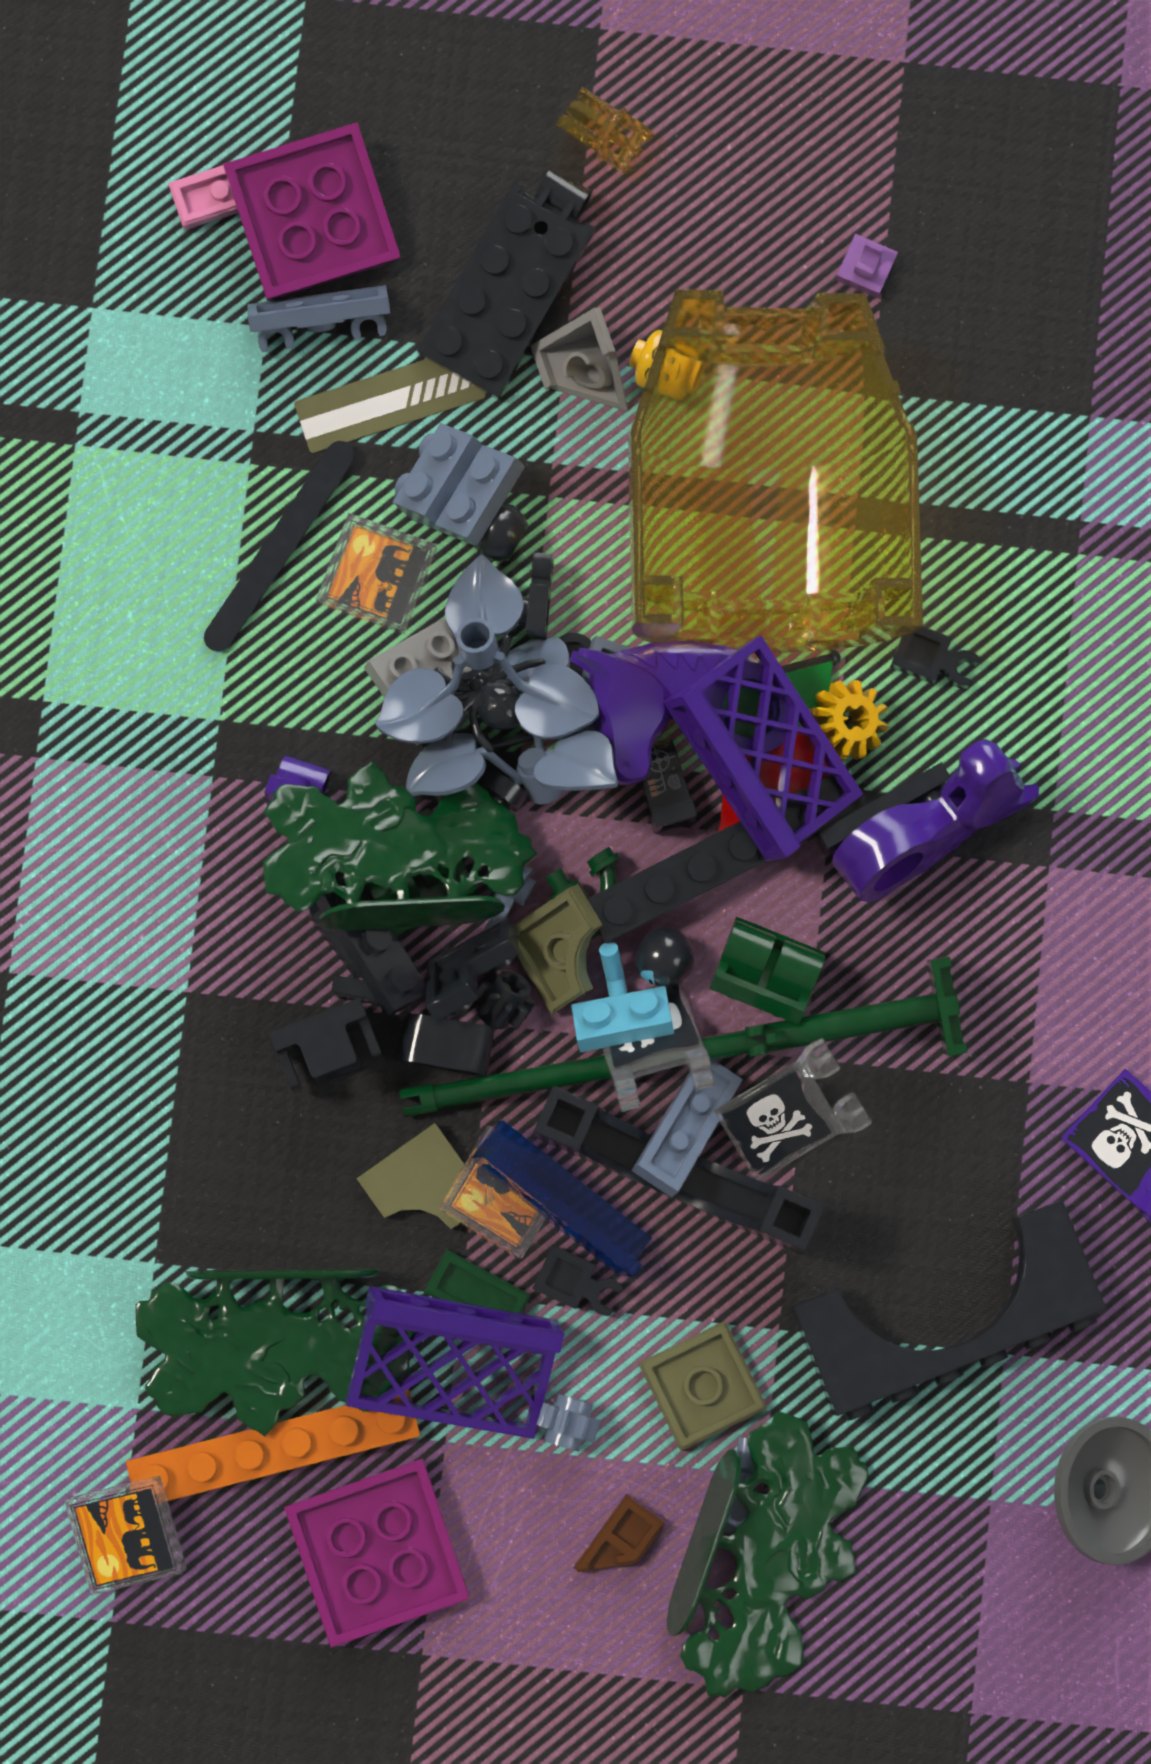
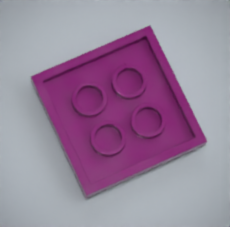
[223,122,401,301]
[284,1458,470,1648]

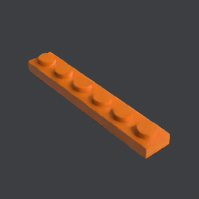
[126,1389,421,1504]

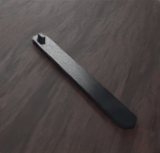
[204,441,355,652]

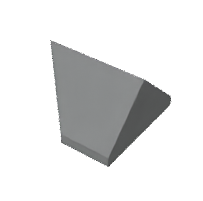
[530,308,628,412]

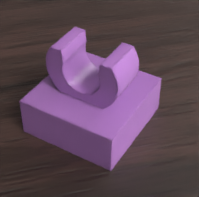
[836,234,898,298]

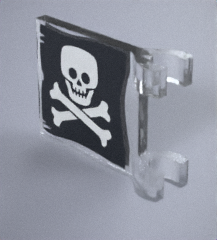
[602,984,715,1112]
[713,1038,872,1181]

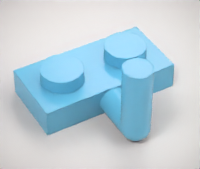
[571,942,674,1053]

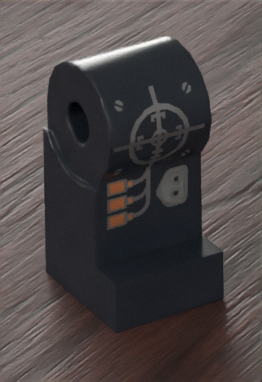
[640,738,697,834]

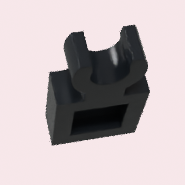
[518,553,554,640]
[890,621,980,689]
[532,1245,623,1316]

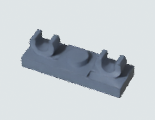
[247,285,390,352]

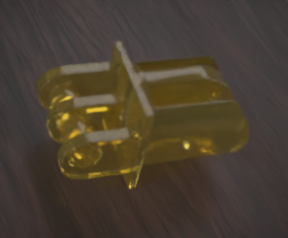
[556,87,654,173]

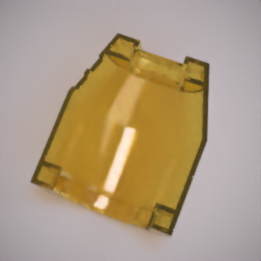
[628,289,923,654]

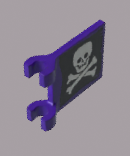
[1060,1069,1151,1224]

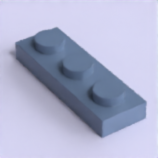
[632,1060,743,1197]

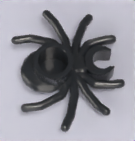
[434,635,545,752]

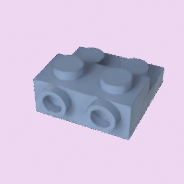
[392,423,525,547]

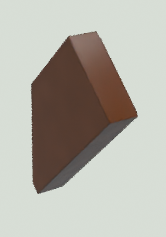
[573,1494,665,1572]

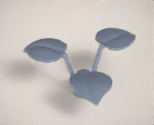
[376,555,599,744]
[406,637,618,804]

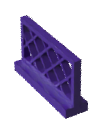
[663,635,863,861]
[345,1286,564,1439]

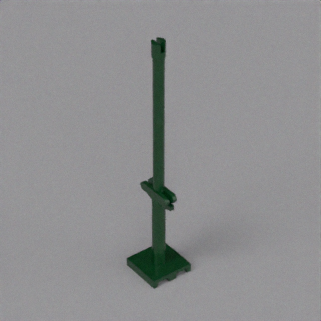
[400,957,967,1117]

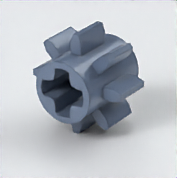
[537,1394,600,1452]

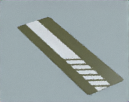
[294,359,485,453]

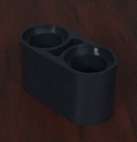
[397,1013,495,1076]

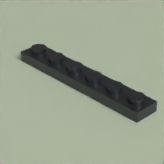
[587,775,854,944]

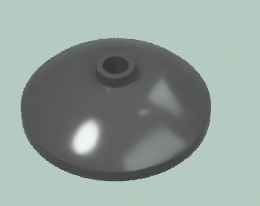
[1054,1417,1151,1565]

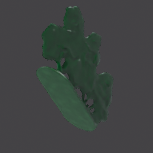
[263,761,537,930]
[135,1268,422,1437]
[667,1411,868,1697]

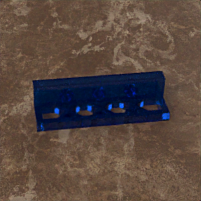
[470,1120,652,1277]

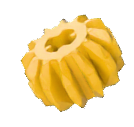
[809,680,890,760]

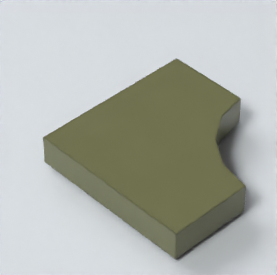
[514,884,602,1014]
[357,1123,490,1230]

